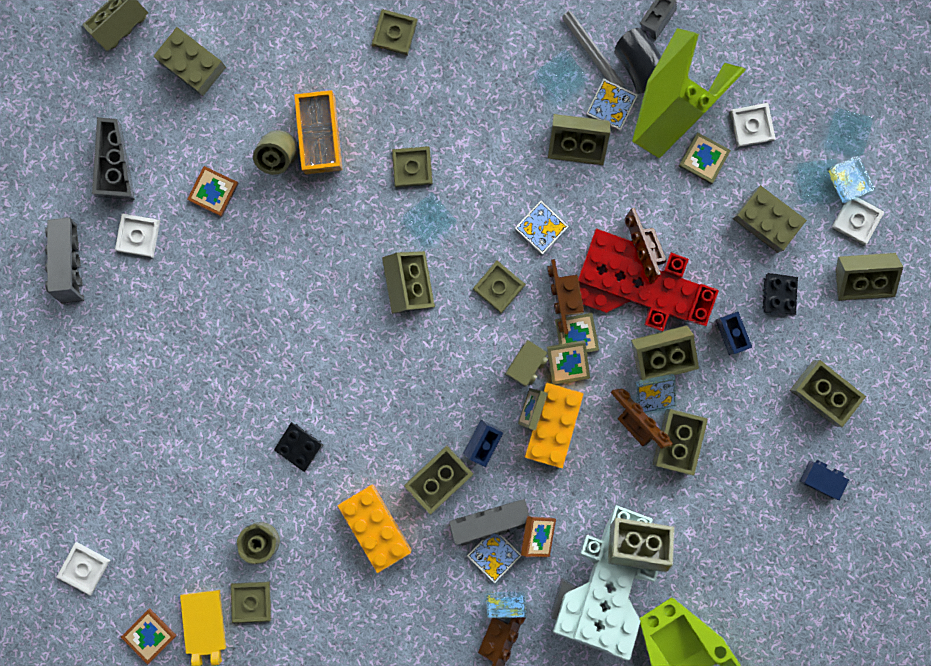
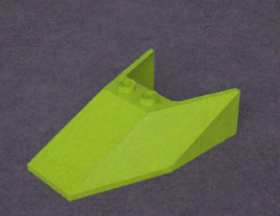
[632,28,746,159]
[639,597,741,666]

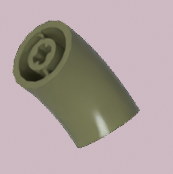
[253,130,299,175]

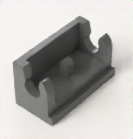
[640,0,677,40]

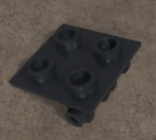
[762,273,798,315]
[274,422,323,472]

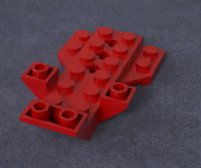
[578,228,719,332]

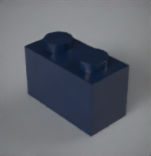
[715,311,753,355]
[463,420,503,467]
[799,460,849,501]

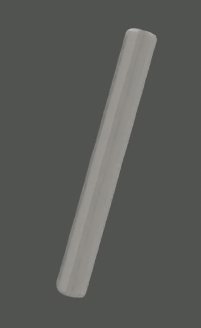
[562,11,624,87]

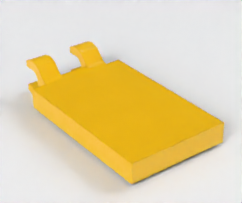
[180,590,226,666]

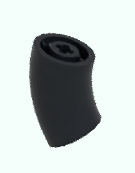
[614,28,661,94]

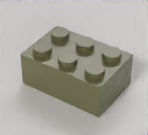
[153,27,226,96]
[733,185,807,253]
[631,325,699,383]
[504,340,548,387]
[790,360,867,427]
[652,409,708,476]
[404,445,473,515]
[608,518,674,572]

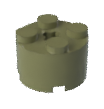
[237,522,280,564]

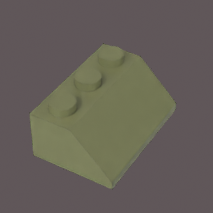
[82,0,148,51]
[548,114,610,165]
[382,251,435,314]
[835,253,903,301]

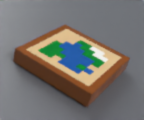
[187,166,239,216]
[521,516,556,557]
[121,608,177,665]

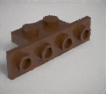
[625,208,667,284]
[547,259,584,338]
[610,388,673,449]
[478,608,527,666]

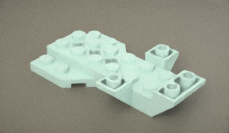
[553,505,658,661]

